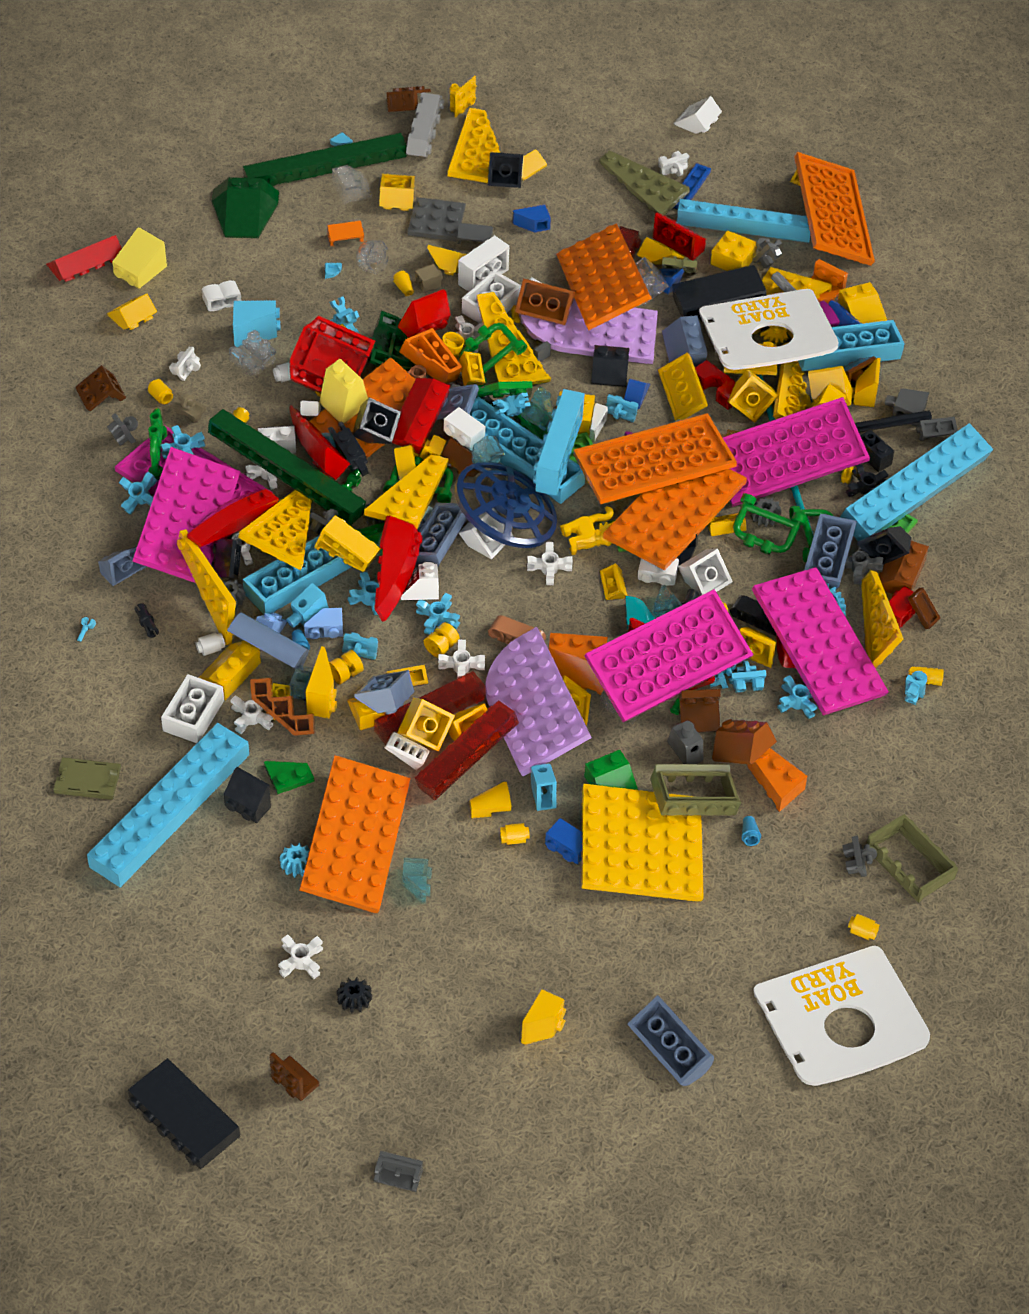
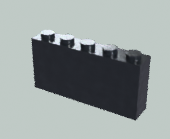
[672,265,767,320]
[128,1058,240,1170]

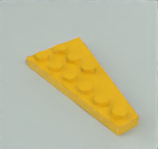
[476,292,551,385]
[773,361,811,419]
[364,454,449,529]
[177,529,236,645]
[861,570,904,669]

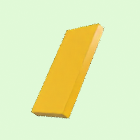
[658,352,708,422]

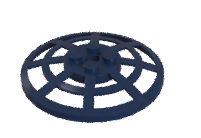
[455,462,557,548]

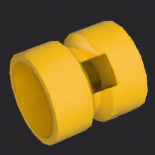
[442,332,464,360]
[424,622,460,658]
[329,650,364,684]

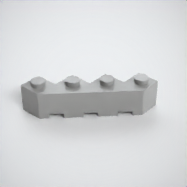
[406,93,445,158]

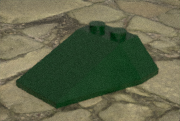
[212,177,279,238]
[367,310,416,371]

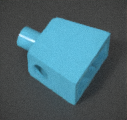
[286,583,329,628]
[531,764,557,811]

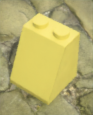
[112,227,167,289]
[319,359,368,424]

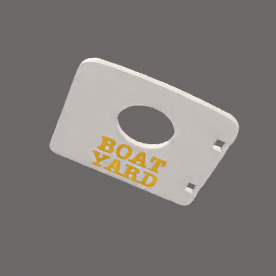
[699,289,838,370]
[753,946,930,1086]

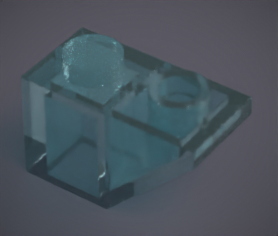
[521,386,553,431]
[472,436,505,464]
[651,585,682,619]
[290,666,314,701]
[402,858,432,904]

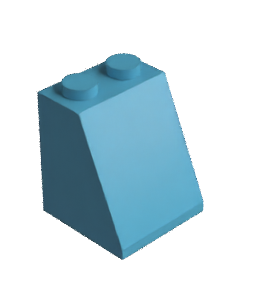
[233,300,281,350]

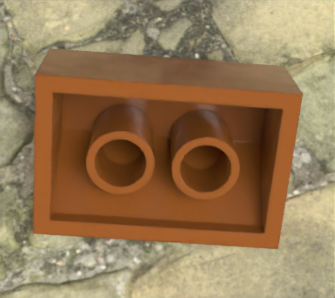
[515,278,575,325]
[879,541,929,594]
[712,719,777,765]

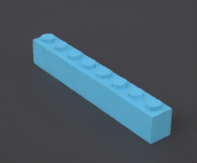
[677,199,810,243]

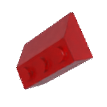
[653,212,706,261]
[397,289,451,338]

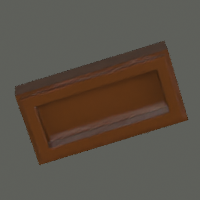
[908,587,940,629]

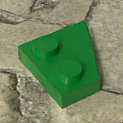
[264,761,315,794]

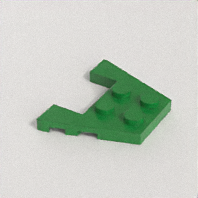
[475,381,533,399]

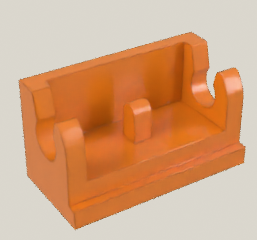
[327,221,364,246]

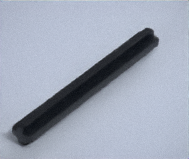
[855,410,932,433]

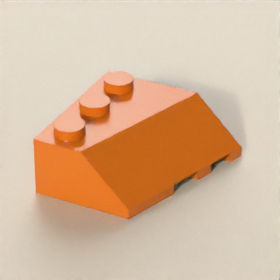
[549,633,608,695]

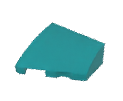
[625,596,655,630]

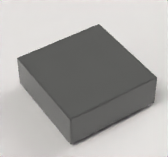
[534,341,551,362]

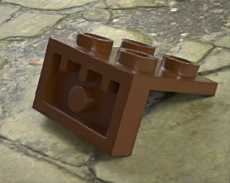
[386,86,431,112]
[76,365,126,411]
[679,689,721,733]
[269,1052,319,1101]

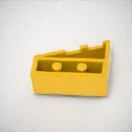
[314,515,381,572]

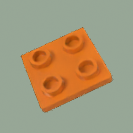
[811,259,848,304]

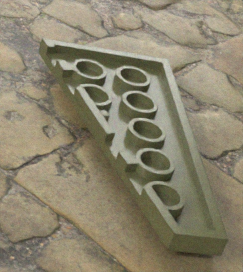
[600,150,690,215]

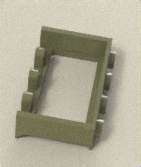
[650,764,741,816]
[866,814,958,903]

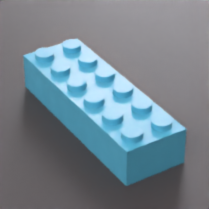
[798,320,905,371]
[533,389,585,496]
[243,535,352,615]

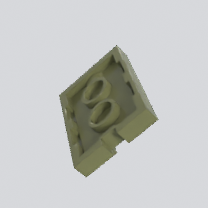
[662,256,697,274]
[53,757,121,800]

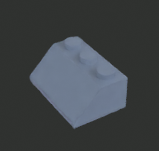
[662,316,707,367]
[354,670,415,714]

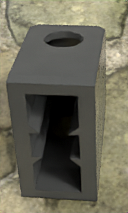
[885,388,929,427]
[667,721,703,764]

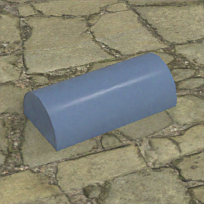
[415,503,467,566]
[804,513,857,589]
[227,612,309,671]
[627,995,714,1086]

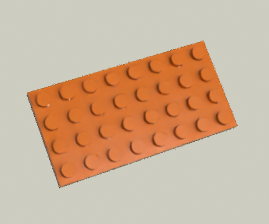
[794,152,875,266]
[556,223,652,330]
[573,413,737,504]
[603,469,747,570]
[299,755,411,913]

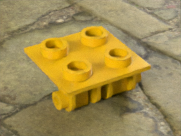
[450,76,476,117]

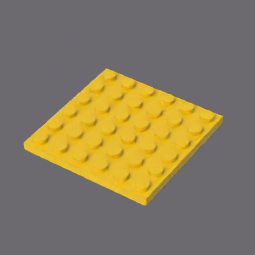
[581,784,704,901]

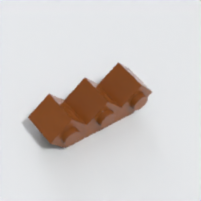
[250,678,315,735]

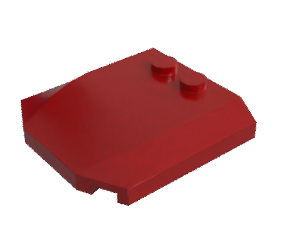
[289,316,375,394]

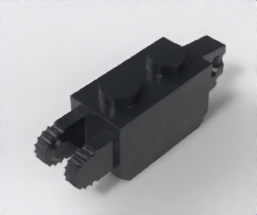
[328,421,369,477]

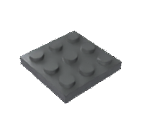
[408,197,466,241]

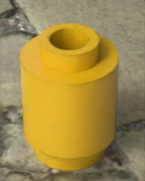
[148,379,173,405]
[500,823,530,845]
[848,914,880,940]

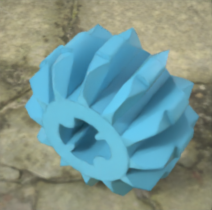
[280,842,309,878]

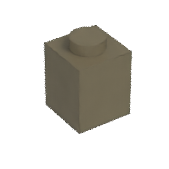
[415,264,443,293]

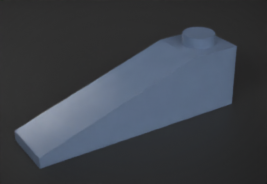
[98,546,147,586]

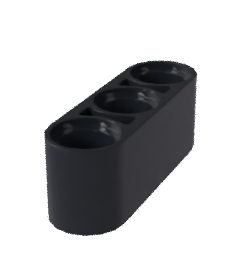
[730,595,776,635]

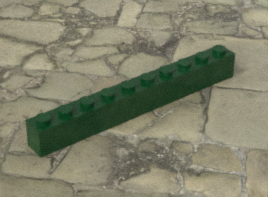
[243,133,407,186]
[208,409,366,526]

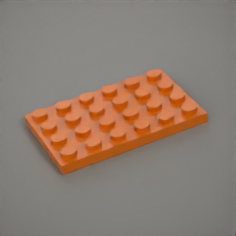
[310,357,415,458]

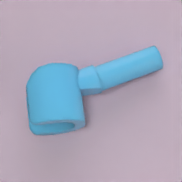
[77,617,96,642]

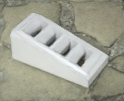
[300,401,321,416]
[590,403,608,442]
[385,732,430,770]

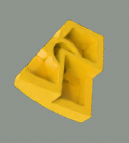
[469,782,511,818]

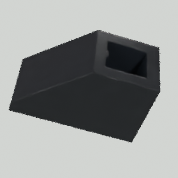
[860,429,895,472]

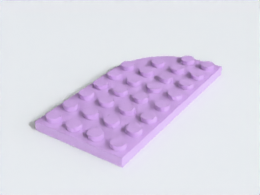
[519,299,658,364]
[485,627,592,776]

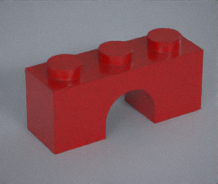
[695,360,736,410]

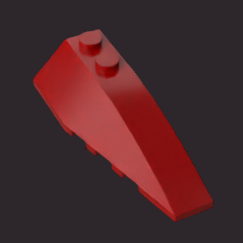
[289,405,350,480]
[187,489,279,547]
[375,515,422,622]

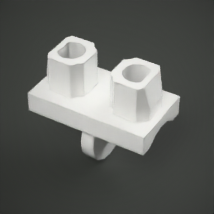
[658,151,689,177]
[169,347,201,381]

